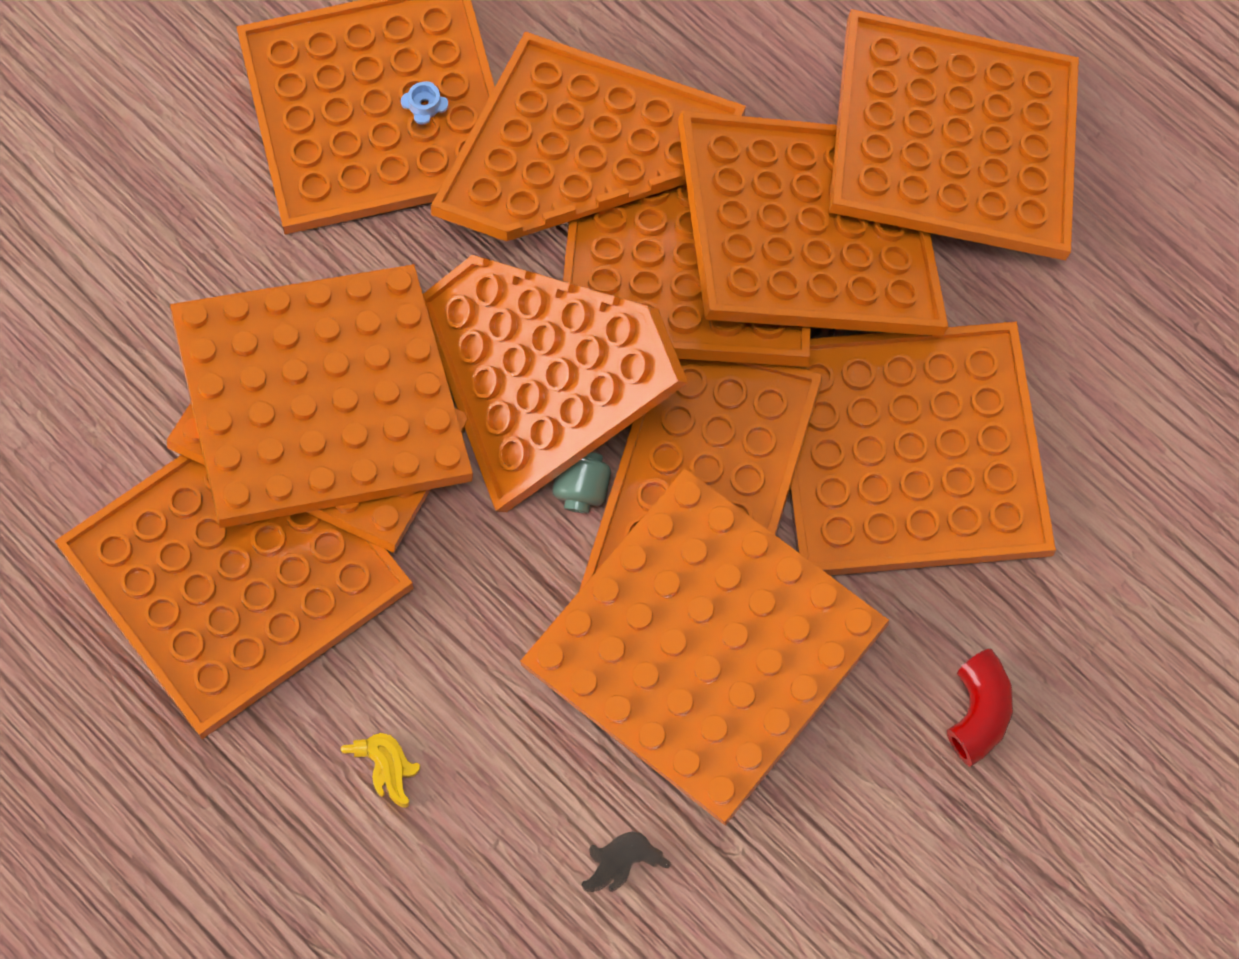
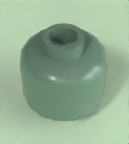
[552,452,611,514]

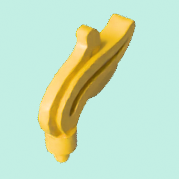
[341,733,420,808]

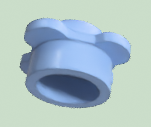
[401,81,449,125]

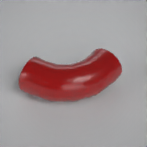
[947,649,1013,767]

